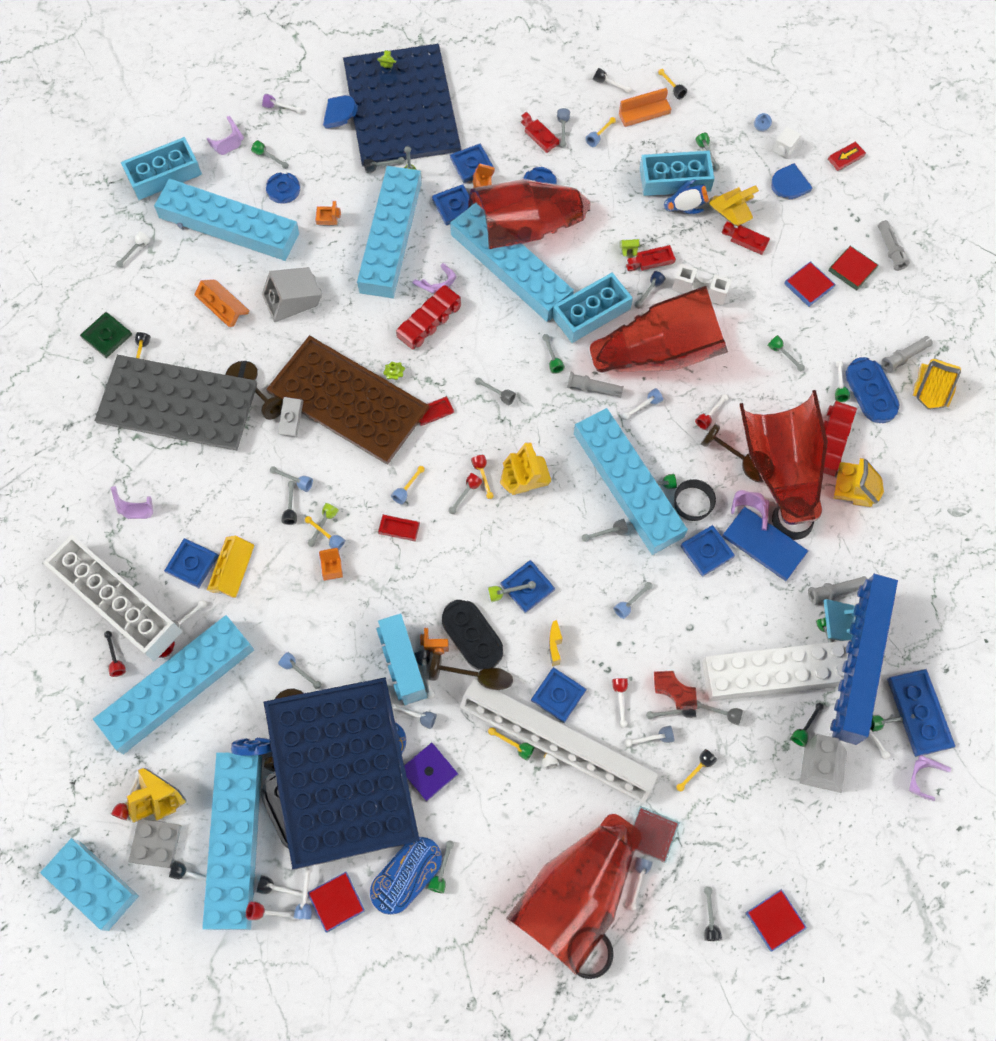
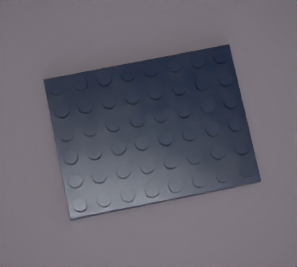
[343,43,461,167]
[263,677,420,871]

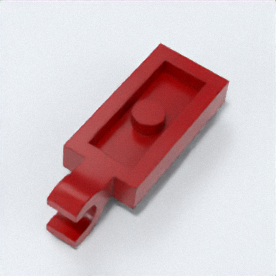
[521,112,560,153]
[721,221,770,255]
[626,245,676,271]

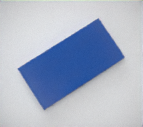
[722,506,808,581]
[887,669,956,757]

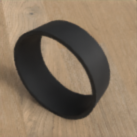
[674,479,716,521]
[772,498,815,540]
[565,928,614,979]

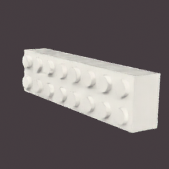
[43,535,183,662]
[702,640,851,701]

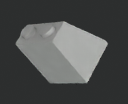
[262,267,322,322]
[800,734,847,793]

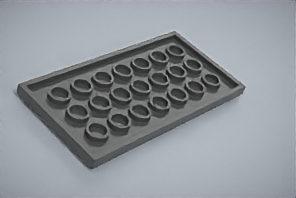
[94,354,258,451]

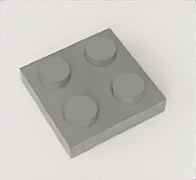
[128,819,181,868]

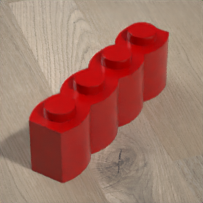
[396,285,461,350]
[811,401,857,476]

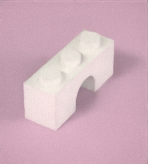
[672,264,732,305]

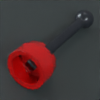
[104,631,126,677]

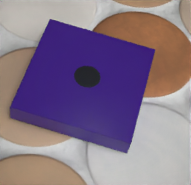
[404,742,458,802]

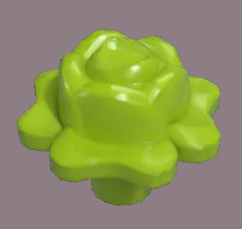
[377,50,396,68]
[383,361,405,380]

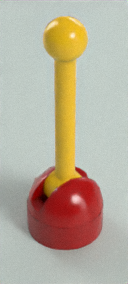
[471,455,494,499]

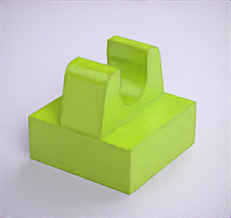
[620,239,639,256]

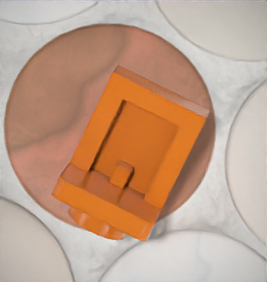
[473,164,495,194]
[316,201,341,225]
[319,548,343,581]
[420,628,449,655]

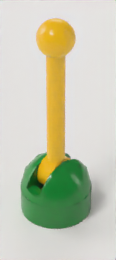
[488,727,535,761]

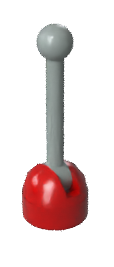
[449,473,483,514]

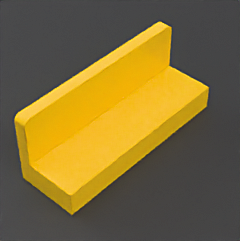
[207,535,254,598]

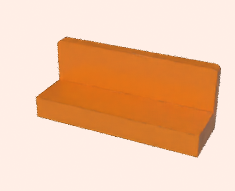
[619,88,671,127]
[194,279,250,327]

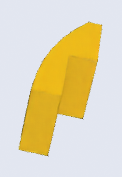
[549,620,563,667]

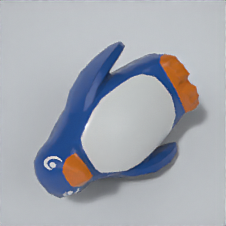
[664,179,709,214]

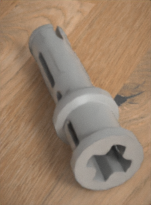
[877,220,910,271]
[881,336,933,373]
[567,372,624,398]
[808,576,867,605]

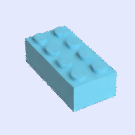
[121,137,202,200]
[639,150,714,196]
[552,272,633,343]
[376,613,427,705]
[40,838,139,931]

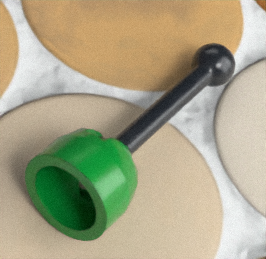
[790,703,824,747]

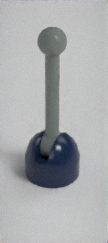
[635,271,666,308]

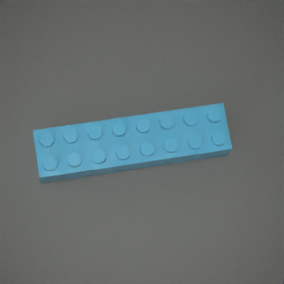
[357,166,422,299]
[154,179,300,261]
[450,203,574,322]
[574,408,688,555]
[93,615,254,755]
[202,753,263,930]

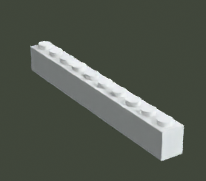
[460,679,658,803]

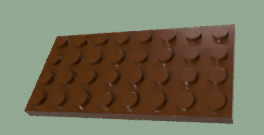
[266,335,429,465]

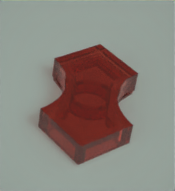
[654,671,697,710]

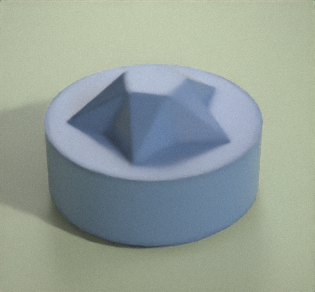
[754,113,772,132]

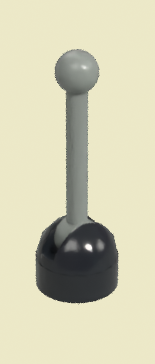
[364,157,405,173]
[281,481,297,525]
[646,701,696,719]
[704,886,722,941]

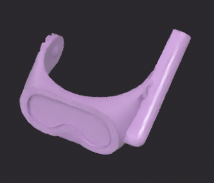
[207,116,244,155]
[413,263,457,294]
[111,486,153,519]
[731,490,769,530]
[909,755,951,801]

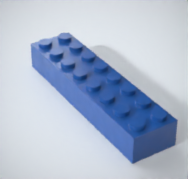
[830,573,898,745]

